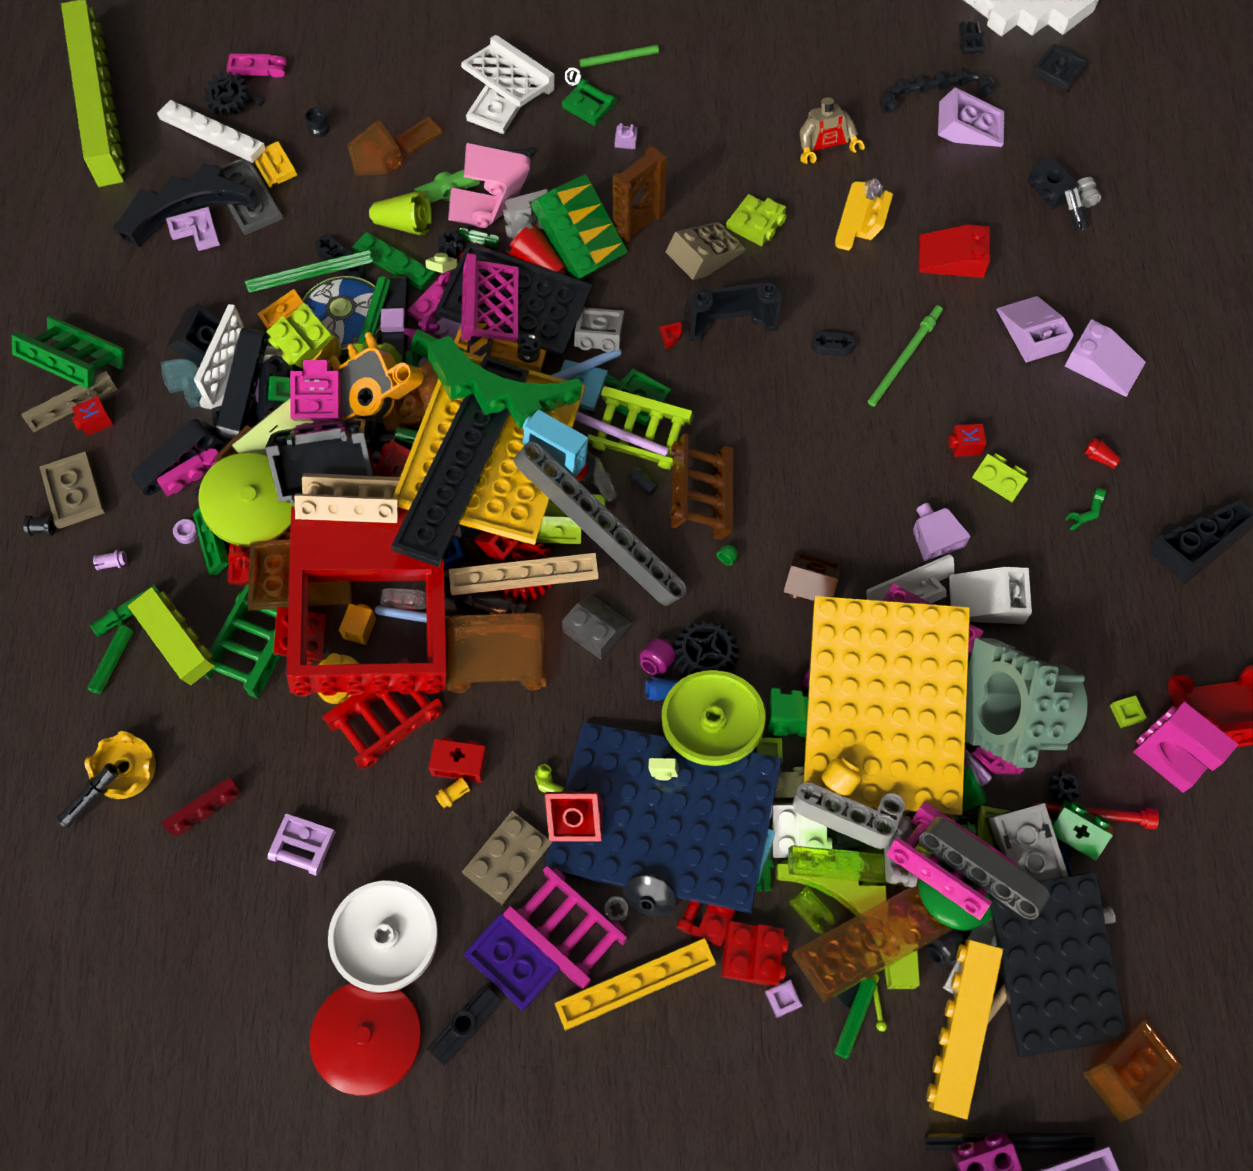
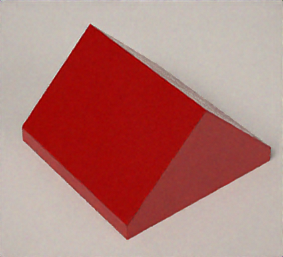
[545,791,604,841]

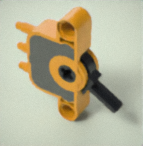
[321,332,424,454]

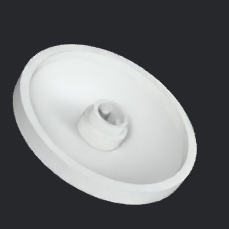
[328,881,438,992]

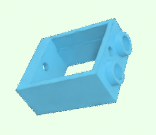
[522,409,588,478]

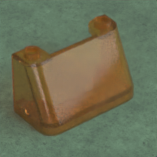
[445,613,547,693]

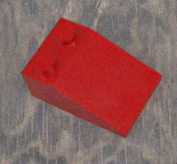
[918,225,990,278]

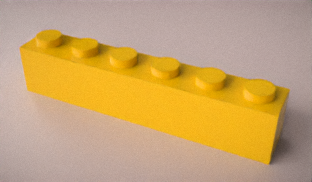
[926,940,1003,1119]

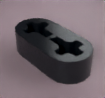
[811,331,855,356]

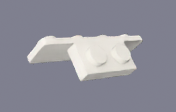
[866,554,955,603]

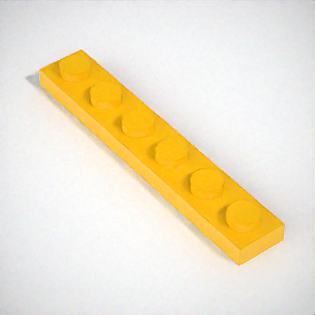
[555,938,716,1031]

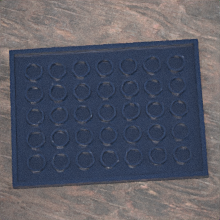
[544,722,782,914]

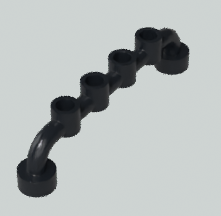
[880,68,996,112]

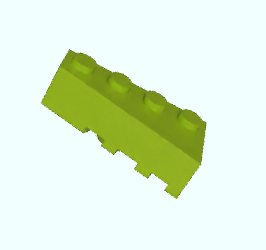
[128,587,215,685]

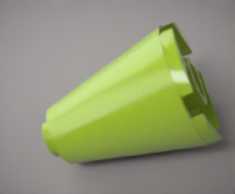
[369,191,432,235]

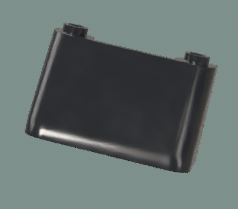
[684,282,782,342]
[265,419,375,503]

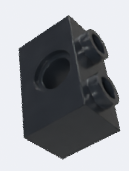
[1027,157,1079,210]

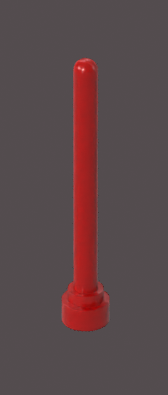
[1029,802,1159,830]

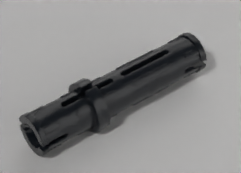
[57,763,120,828]

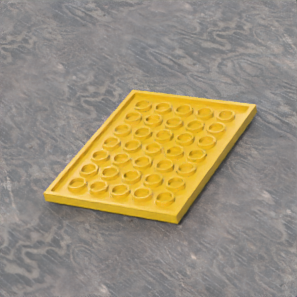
[392,351,585,545]
[803,596,970,815]

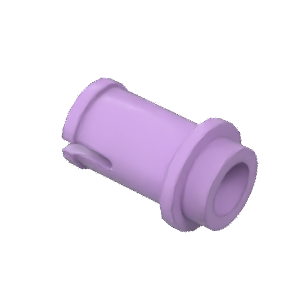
[93,549,128,570]

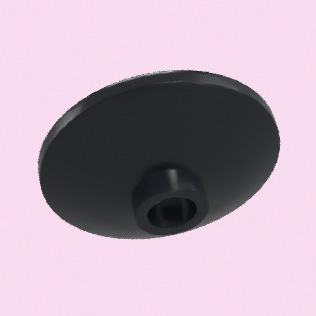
[624,874,677,917]

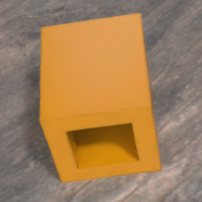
[339,604,376,645]

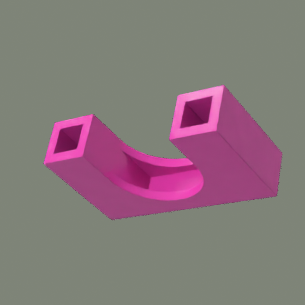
[1133,702,1239,793]

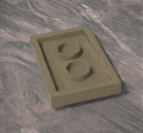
[40,451,105,529]
[462,811,552,906]

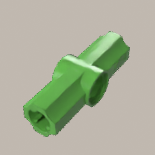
[414,170,480,203]

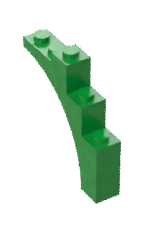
[427,336,582,430]

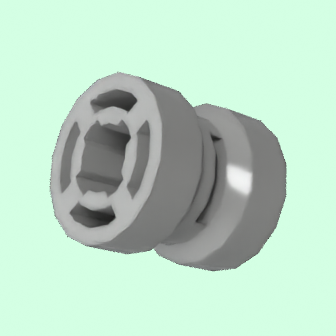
[1077,177,1101,208]

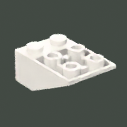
[949,567,1032,624]

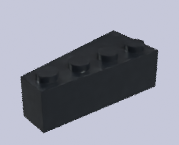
[1148,500,1253,584]

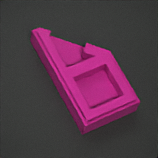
[971,745,1024,775]

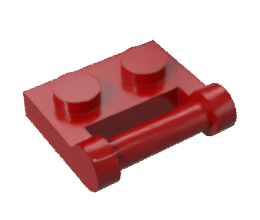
[676,901,735,948]

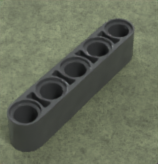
[919,817,1050,919]

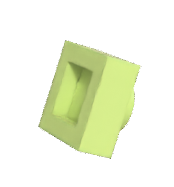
[426,253,457,273]
[649,758,678,780]

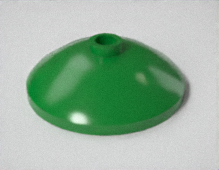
[918,860,992,930]

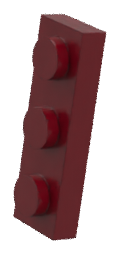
[161,777,241,837]

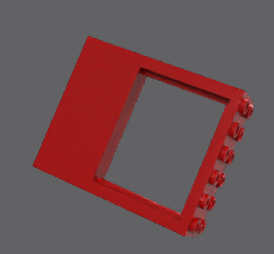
[287,506,446,696]

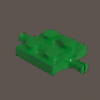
[604,368,671,427]

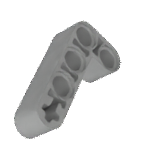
[792,782,905,849]

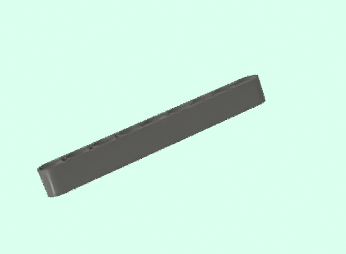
[514,442,686,606]

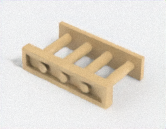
[295,473,400,523]

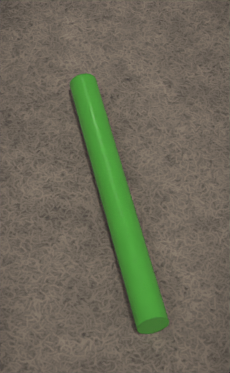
[579,45,659,68]

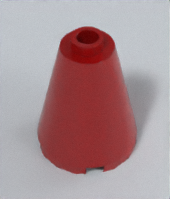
[506,223,566,275]

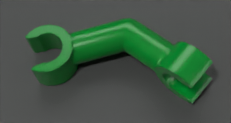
[1065,487,1106,530]

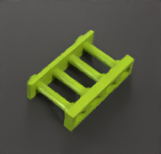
[588,386,693,470]

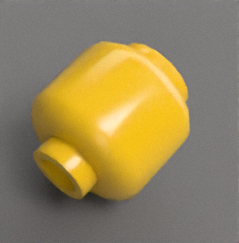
[822,757,862,797]

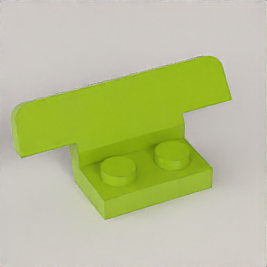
[536,494,605,544]

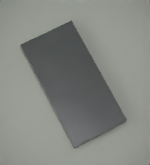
[220,158,283,236]

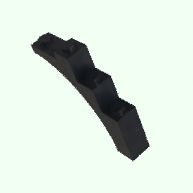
[113,163,260,248]

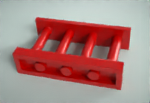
[322,657,443,770]

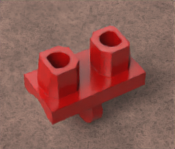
[228,543,255,586]

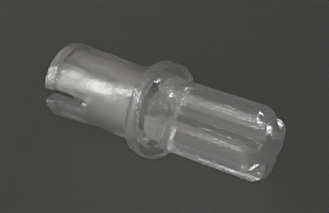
[592,457,617,502]

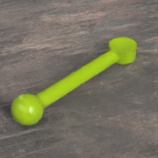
[868,973,887,1031]

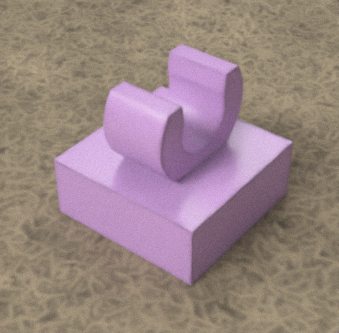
[615,123,638,149]

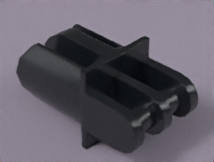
[959,21,985,55]

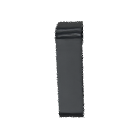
[131,418,227,496]

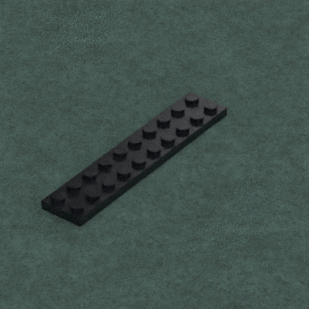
[391,356,529,567]

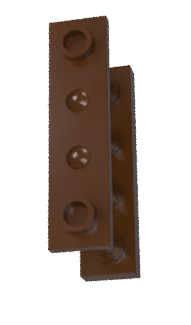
[670,433,733,540]

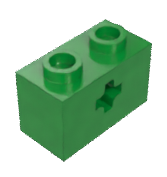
[1051,799,1113,860]

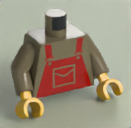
[800,98,864,164]

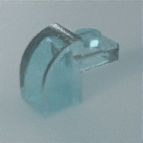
[161,359,204,408]

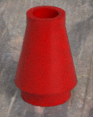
[1083,437,1121,469]

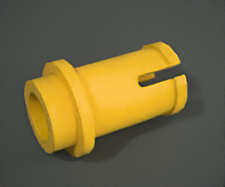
[435,777,470,808]

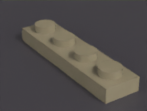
[21,371,118,432]

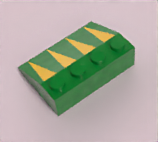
[530,174,628,280]

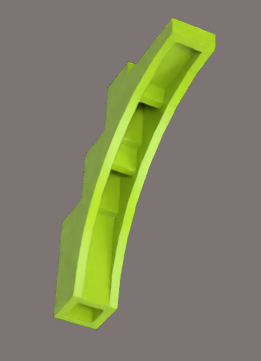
[775,850,920,989]

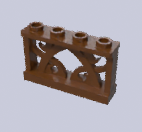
[613,145,667,244]

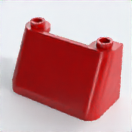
[1168,665,1253,747]

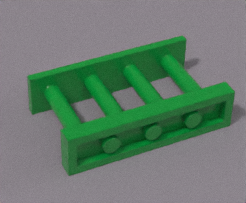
[11,315,124,389]
[204,585,288,699]

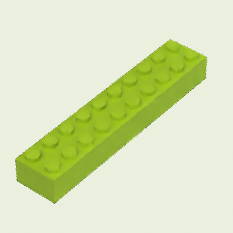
[61,0,125,187]

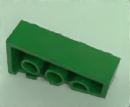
[767,688,808,737]

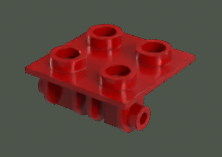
[273,607,326,664]

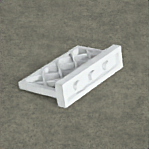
[461,35,554,107]
[194,304,244,410]

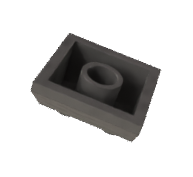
[562,595,631,660]

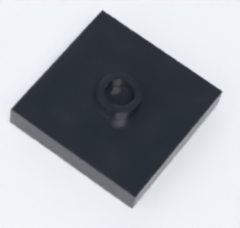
[1032,43,1089,91]

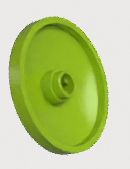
[199,453,295,547]
[662,670,765,766]

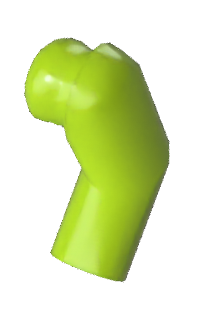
[535,764,565,793]

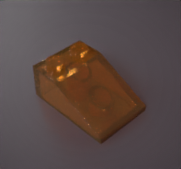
[248,539,290,611]
[1083,1020,1182,1123]

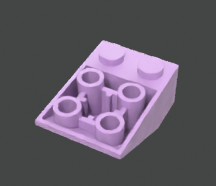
[997,296,1074,362]

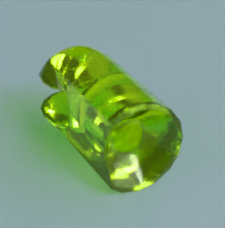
[789,886,835,934]

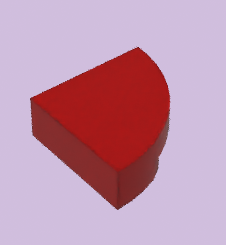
[660,322,682,349]

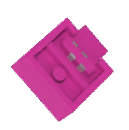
[290,360,341,421]

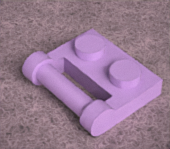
[268,814,336,876]

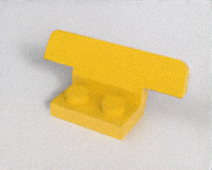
[835,182,893,250]

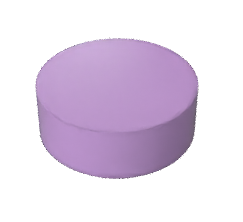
[173,519,198,544]

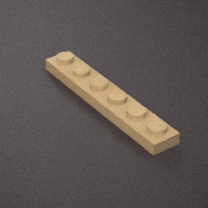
[449,553,598,595]

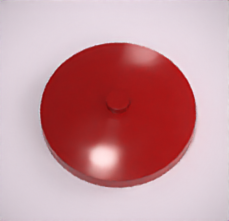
[310,983,422,1096]

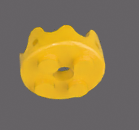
[85,731,156,799]

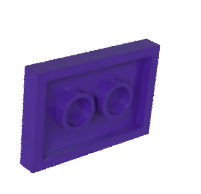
[463,914,560,1011]

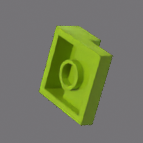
[726,194,787,247]
[266,303,335,369]

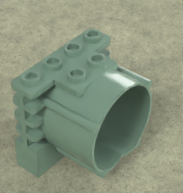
[965,638,1088,768]

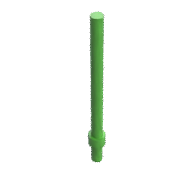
[868,305,943,406]

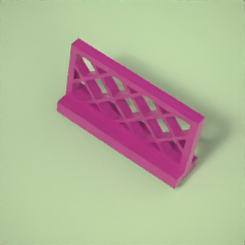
[461,253,518,342]

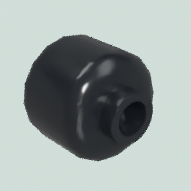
[926,925,966,966]

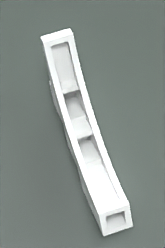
[964,0,1098,36]

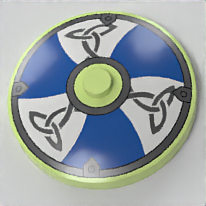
[302,276,382,355]

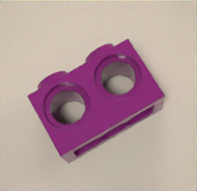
[951,1132,1022,1171]

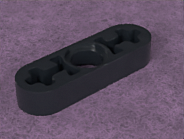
[315,235,366,279]

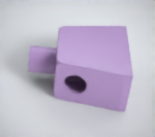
[913,503,970,563]

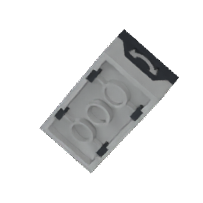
[985,803,1068,881]

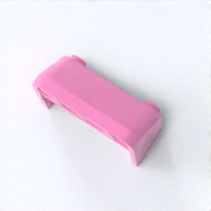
[448,143,530,228]

